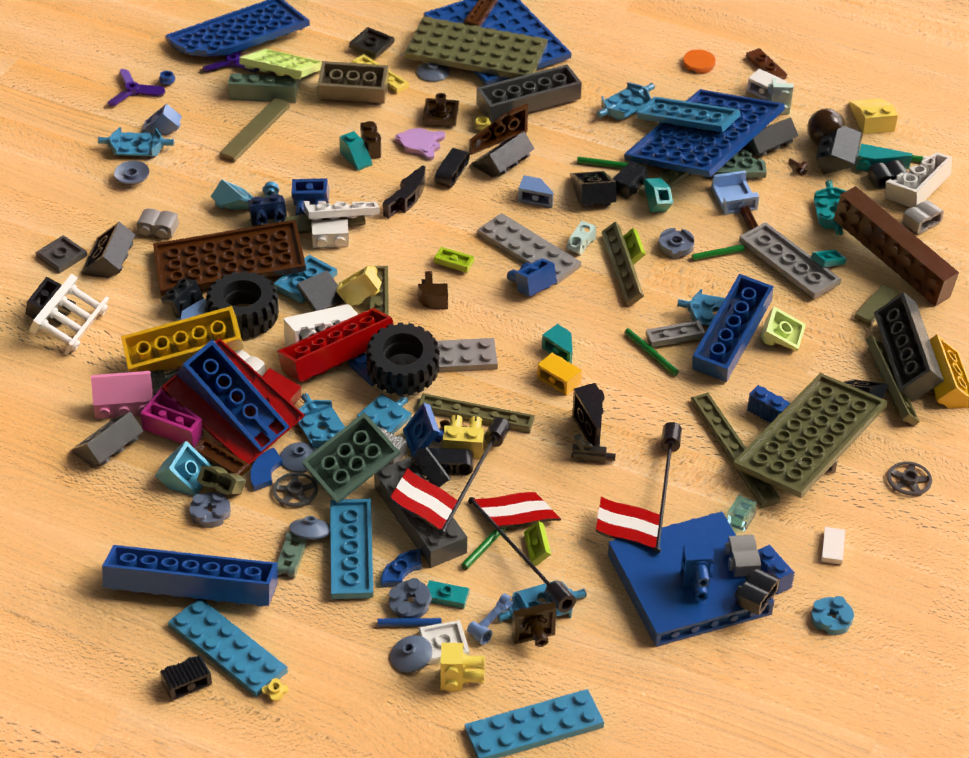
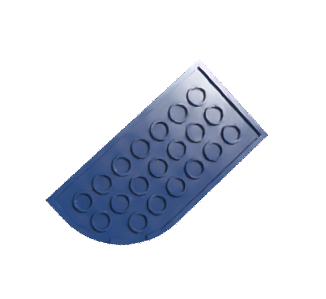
[165,0,310,56]

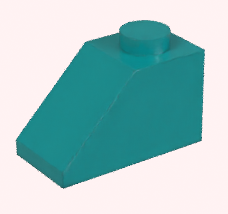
[339,131,373,171]
[542,324,573,364]

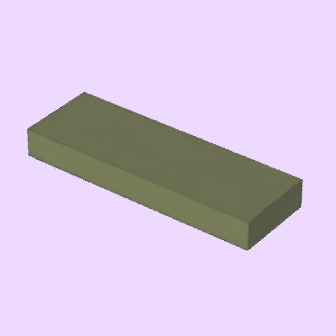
[854,284,899,326]

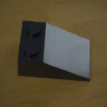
[570,171,616,207]
[572,383,605,446]

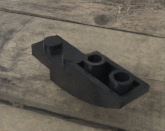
[383,165,426,219]

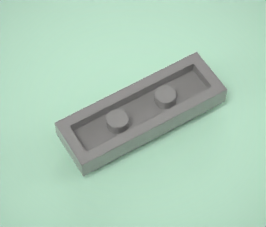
[645,320,705,348]

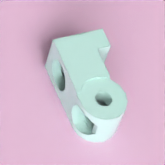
[567,221,596,255]

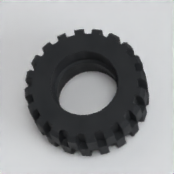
[206,271,279,339]
[366,322,440,396]

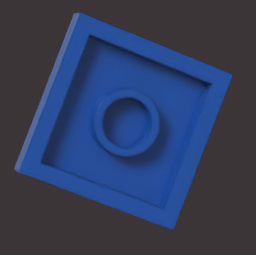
[402,403,444,457]

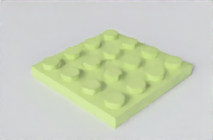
[239,49,322,79]

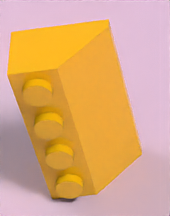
[929,334,969,409]

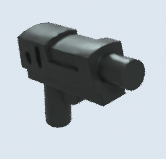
[151,369,179,396]
[571,434,616,464]

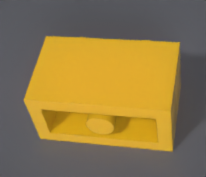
[537,353,582,396]

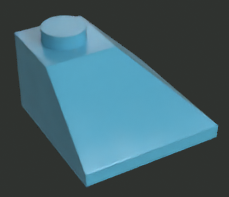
[210,179,253,210]
[155,441,212,496]

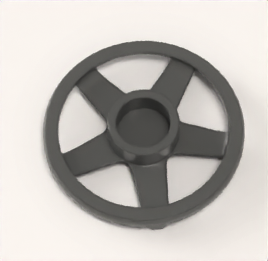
[887,461,932,496]
[273,472,318,507]

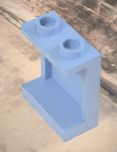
[711,170,759,215]

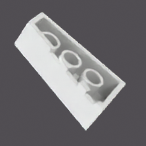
[886,152,952,208]
[283,304,358,347]

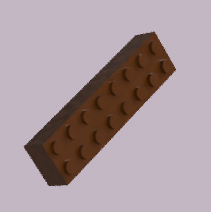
[833,186,959,306]

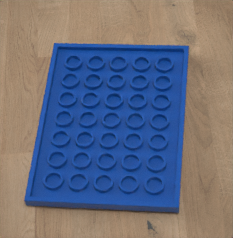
[624,89,785,177]

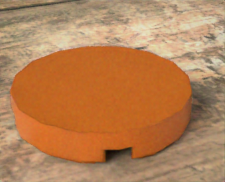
[683,49,716,74]

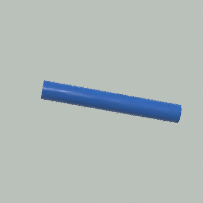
[378,618,442,627]

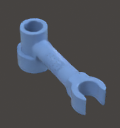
[467,593,513,645]

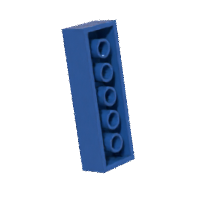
[692,274,774,382]

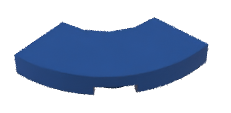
[250,447,283,491]
[381,549,422,588]

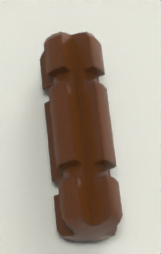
[740,205,759,231]

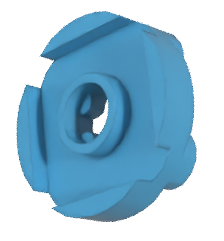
[811,596,854,635]

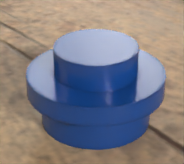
[159,71,175,86]

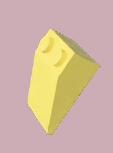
[849,98,898,134]

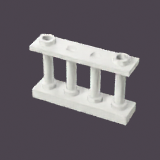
[29,274,109,355]

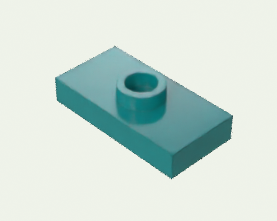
[810,249,847,267]
[427,580,470,609]

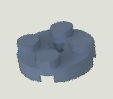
[658,228,694,259]
[189,491,231,528]
[389,578,432,618]

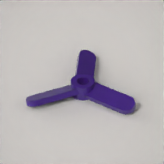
[202,50,260,73]
[108,69,166,107]

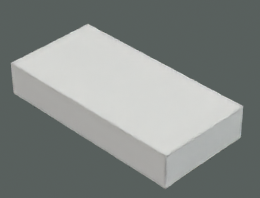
[821,527,845,565]

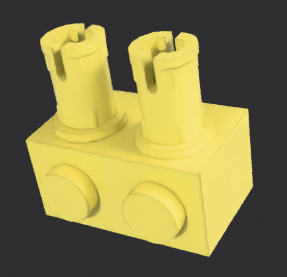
[336,265,381,306]
[443,415,484,459]
[441,643,485,692]

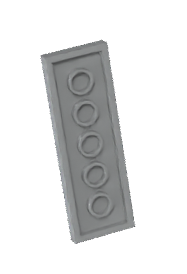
[477,213,581,284]
[739,222,841,299]
[388,338,498,373]

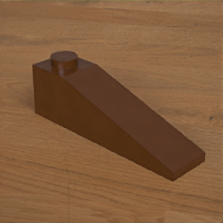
[469,104,529,155]

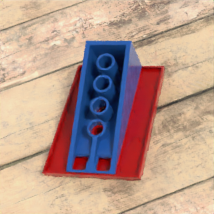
[161,338,305,464]

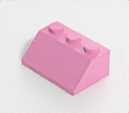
[91,371,154,419]

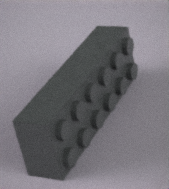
[476,64,582,122]
[874,292,944,401]
[374,457,467,568]

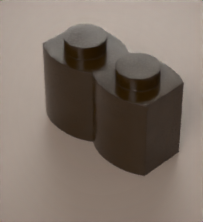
[360,121,382,159]

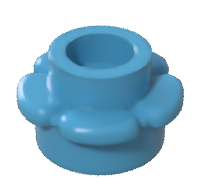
[262,181,280,197]

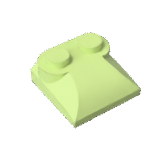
[761,307,806,351]

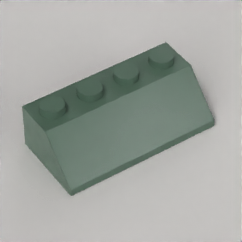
[228,73,300,103]

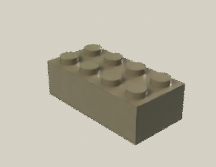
[317,61,389,104]

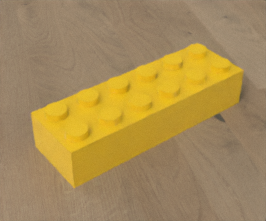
[121,306,244,372]

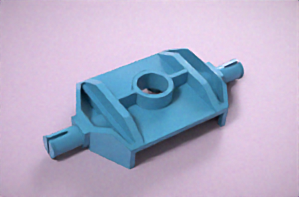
[597,82,655,120]
[98,127,174,156]
[677,289,725,326]
[298,393,345,449]
[498,580,587,622]

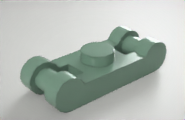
[276,531,308,578]

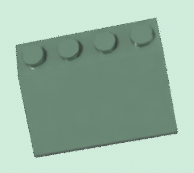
[301,412,401,504]

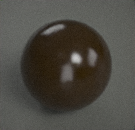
[807,108,846,145]

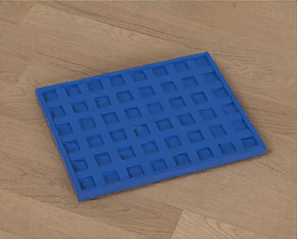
[424,0,572,85]

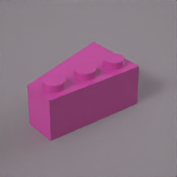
[140,388,203,448]

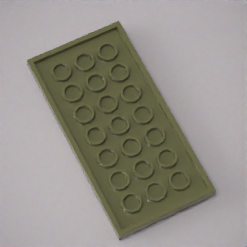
[404,17,548,78]
[733,373,887,498]

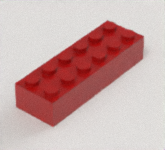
[277,308,394,382]

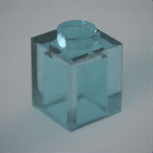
[727,495,757,531]

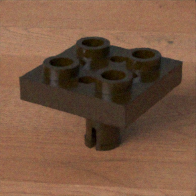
[422,93,459,126]
[512,602,557,647]

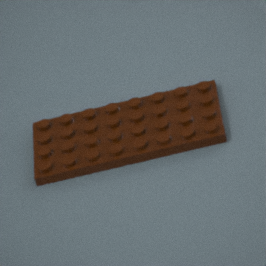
[153,220,307,296]

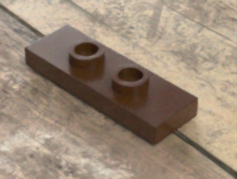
[464,0,498,27]
[746,48,787,80]
[194,438,250,476]

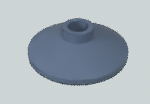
[417,62,449,82]
[114,161,149,184]
[280,442,317,473]
[289,516,331,539]
[390,635,433,673]

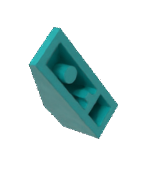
[856,144,913,171]

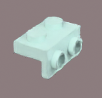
[767,77,794,114]

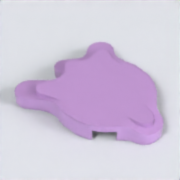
[395,128,445,160]

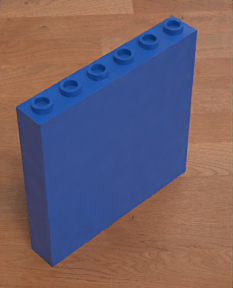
[608,512,774,647]

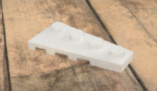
[303,201,380,221]

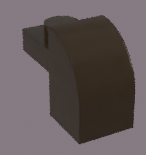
[418,271,448,310]

